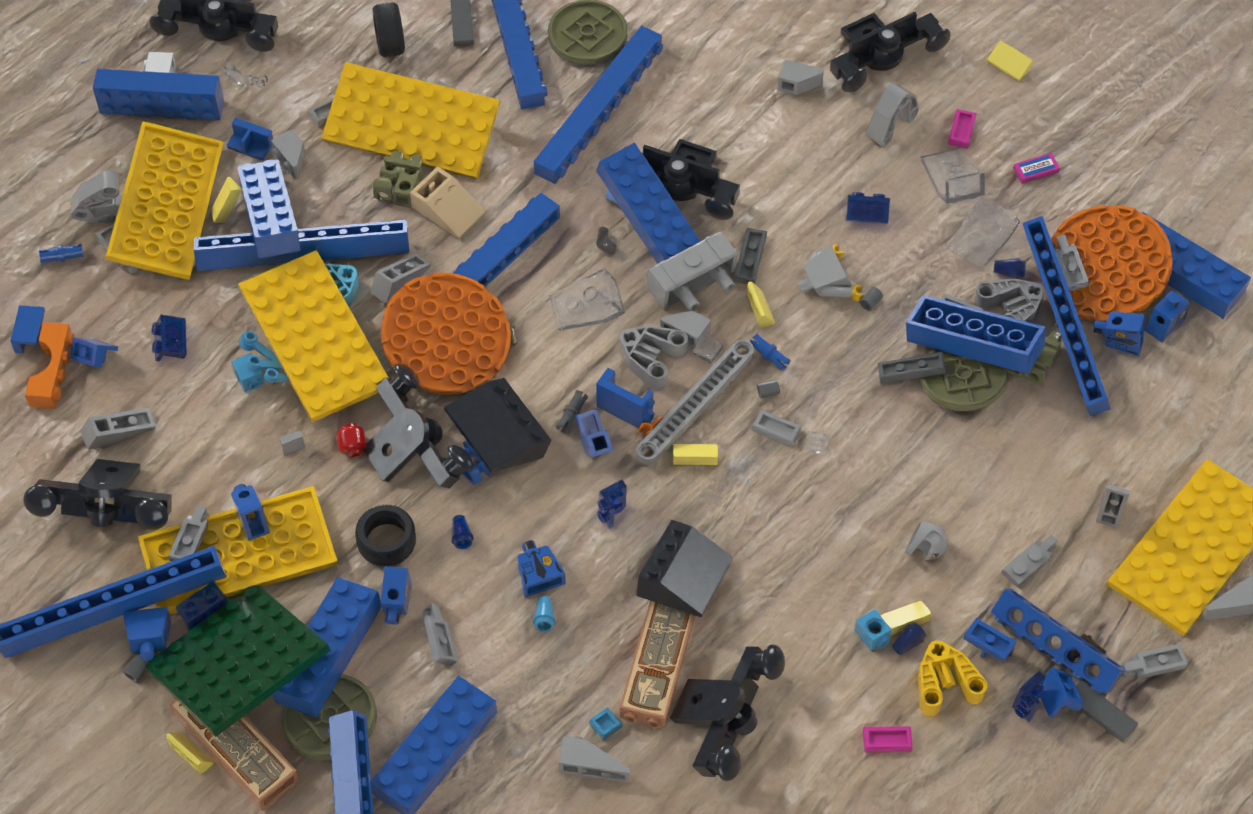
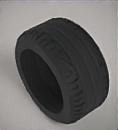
[372,2,405,57]
[355,504,416,567]

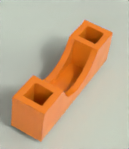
[25,322,75,409]

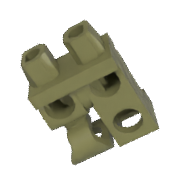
[373,151,423,208]
[1007,332,1062,386]

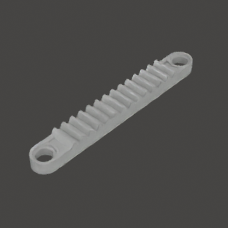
[637,340,754,465]

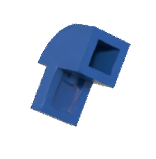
[575,409,613,458]

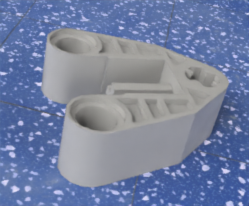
[866,83,919,147]
[72,170,123,224]
[974,279,1044,323]
[620,325,688,390]

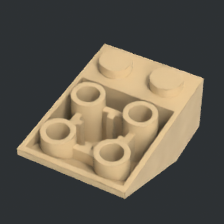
[410,166,486,239]

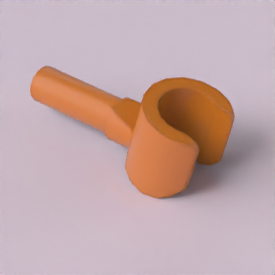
[637,415,663,439]

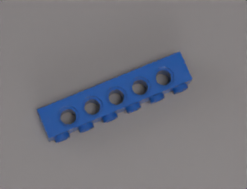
[990,588,1126,694]

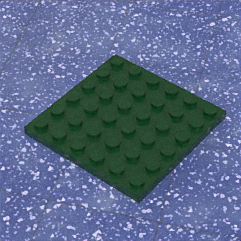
[145,585,331,737]

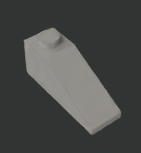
[370,253,431,303]
[80,408,156,450]
[1096,485,1130,528]
[1201,574,1253,621]
[559,736,631,783]

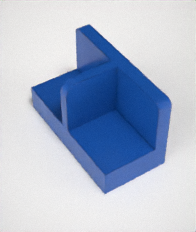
[227,117,273,161]
[10,305,45,354]
[70,337,119,367]
[963,618,1016,663]
[1036,667,1084,718]

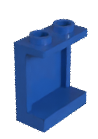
[596,368,655,428]

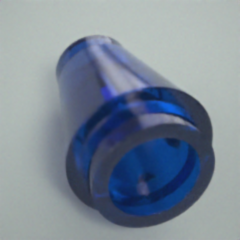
[994,258,1026,279]
[451,515,474,549]
[892,622,927,656]

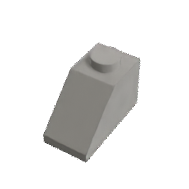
[660,311,711,350]

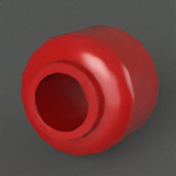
[336,423,367,458]

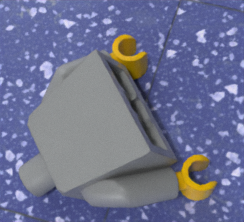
[797,244,864,302]

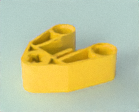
[918,640,987,716]

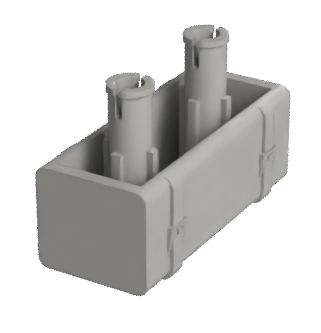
[647,232,737,311]

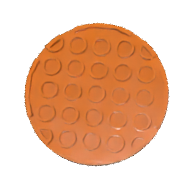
[1051,205,1172,322]
[381,272,511,395]

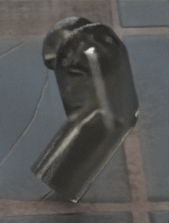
[596,227,617,254]

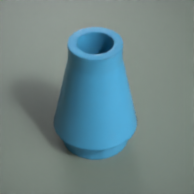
[533,596,556,632]

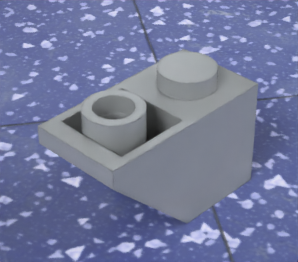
[777,59,824,95]
[271,129,305,180]

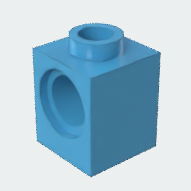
[231,353,265,392]
[855,609,892,651]

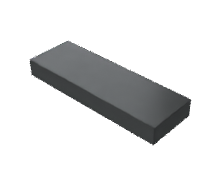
[450,0,474,46]
[734,228,767,285]
[878,352,946,384]
[1076,680,1138,742]

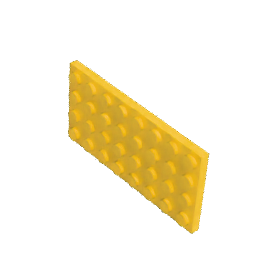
[321,62,501,179]
[105,121,224,280]
[238,250,389,423]
[1106,459,1253,637]
[138,486,338,615]

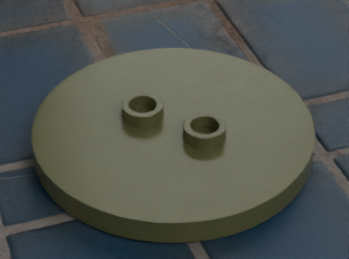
[548,0,627,65]
[920,349,1008,411]
[282,674,377,760]

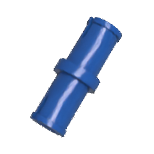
[39,244,84,264]
[750,334,791,371]

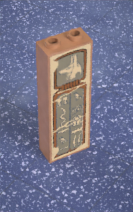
[620,601,696,728]
[169,698,299,811]

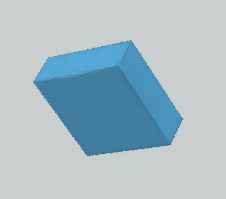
[589,707,622,741]

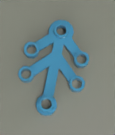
[239,331,290,383]

